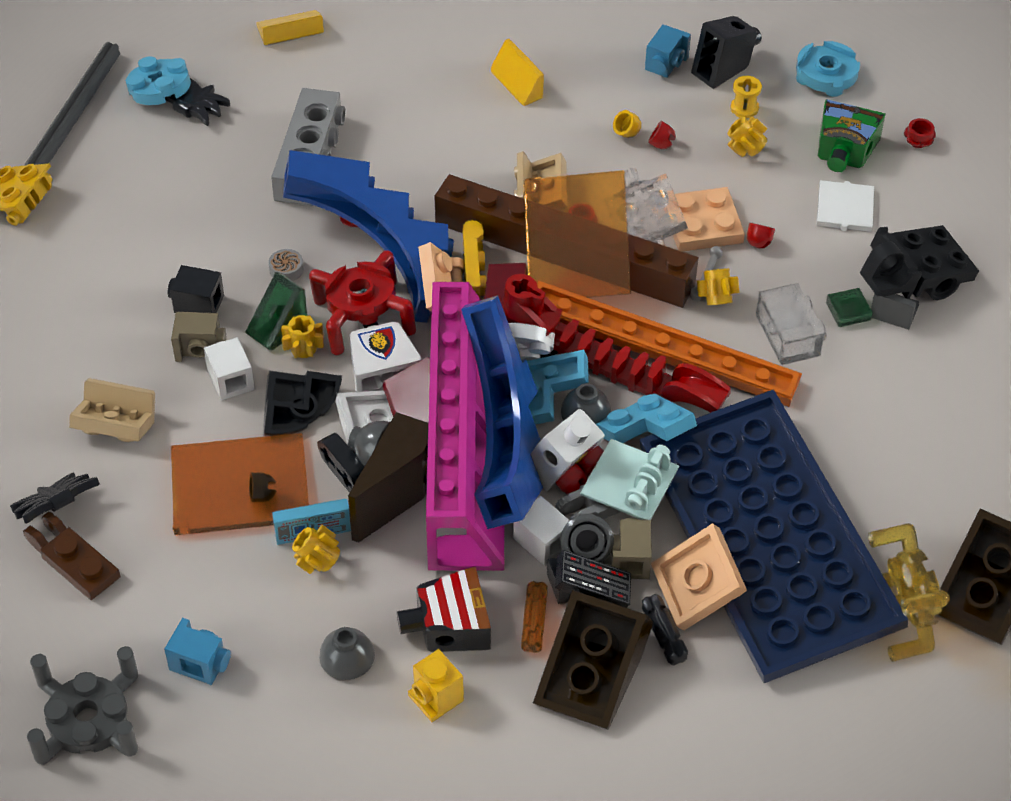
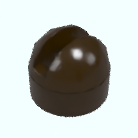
[249,472,276,503]

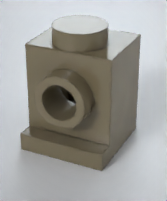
[171,312,226,362]
[611,518,652,580]

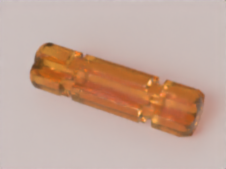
[521,581,548,653]

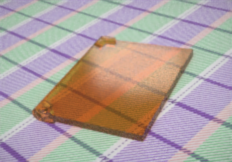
[524,170,631,298]
[171,433,309,536]

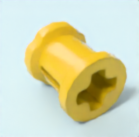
[730,76,762,118]

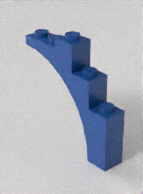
[283,150,454,323]
[461,295,543,529]

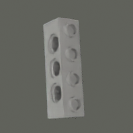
[271,88,346,206]

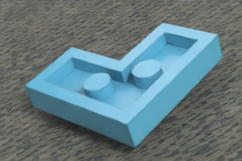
[527,350,589,425]
[596,394,697,443]

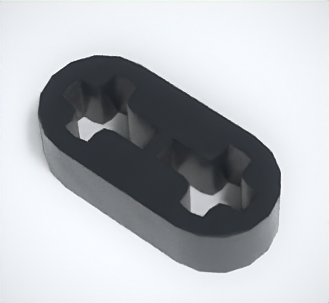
[317,432,365,493]

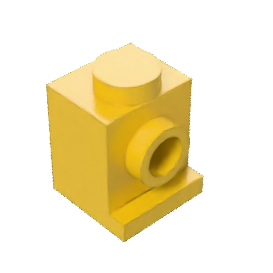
[408,649,464,722]

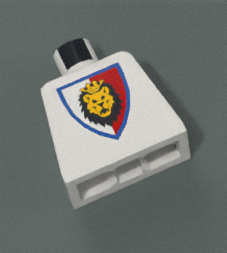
[349,320,422,392]
[531,409,605,492]

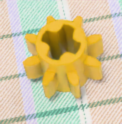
[727,116,767,157]
[697,268,740,305]
[281,315,324,358]
[292,525,340,574]

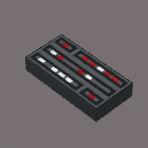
[555,550,631,608]

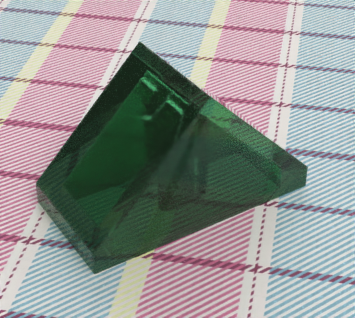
[245,272,307,350]

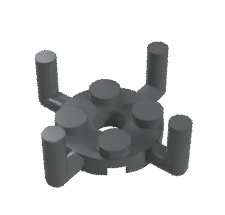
[27,646,138,764]

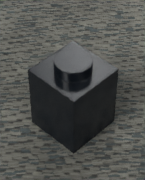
[167,265,224,313]

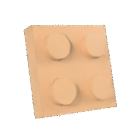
[663,187,745,252]
[651,523,747,630]

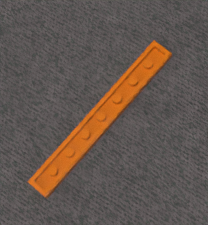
[537,280,802,407]

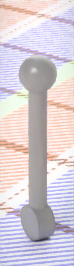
[690,246,723,302]

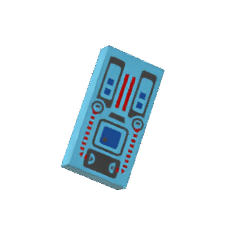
[272,499,351,545]

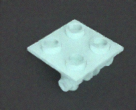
[580,439,679,520]

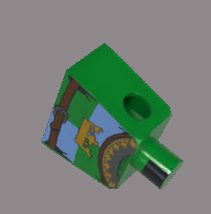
[817,99,886,172]

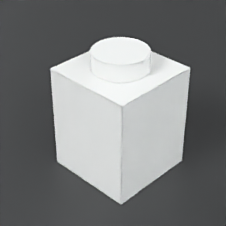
[204,337,255,401]
[513,496,569,566]

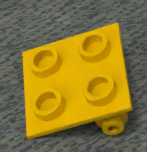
[0,163,53,226]

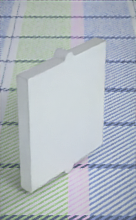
[816,180,874,232]

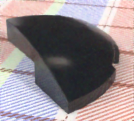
[263,370,342,436]

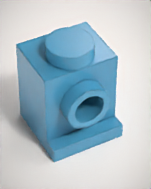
[645,24,691,77]
[164,617,231,685]

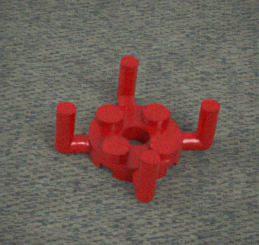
[309,250,416,355]

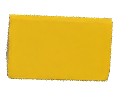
[256,10,324,45]
[491,39,544,106]

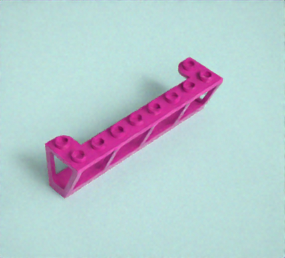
[426,282,504,571]

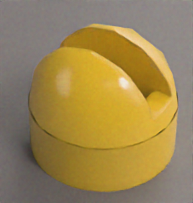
[613,110,641,138]

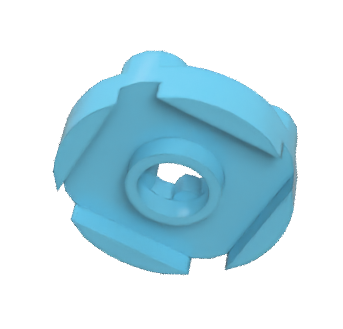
[796,41,860,97]
[125,56,191,105]

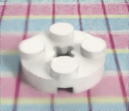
[508,323,555,361]

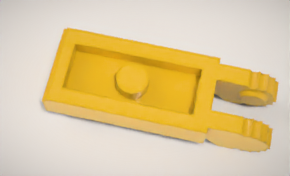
[463,220,487,298]

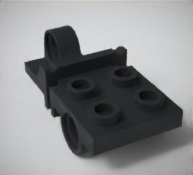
[860,225,979,300]

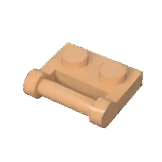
[418,242,465,312]

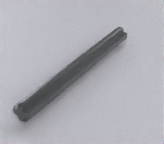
[25,42,120,165]

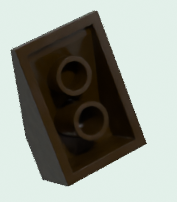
[348,412,428,543]
[929,508,1011,645]
[533,590,654,730]

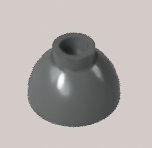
[561,383,611,424]
[348,421,390,466]
[560,514,614,563]
[319,627,375,680]

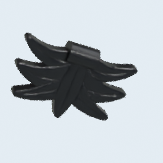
[165,78,230,126]
[10,472,100,524]

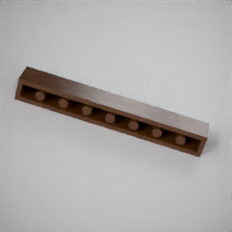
[434,174,699,308]

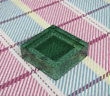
[826,288,873,327]

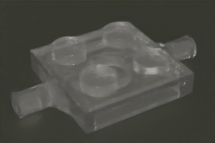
[605,168,688,246]

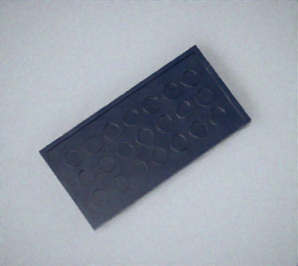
[640,389,909,683]

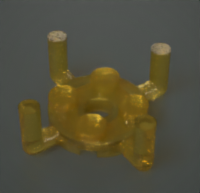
[868,523,950,662]

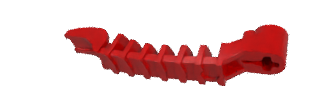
[502,274,731,413]

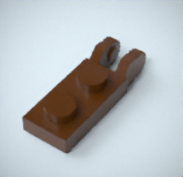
[23,511,121,600]

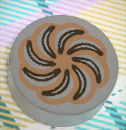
[269,249,304,282]

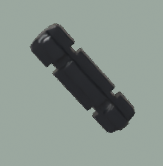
[642,594,688,665]

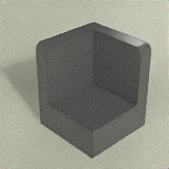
[869,293,919,330]

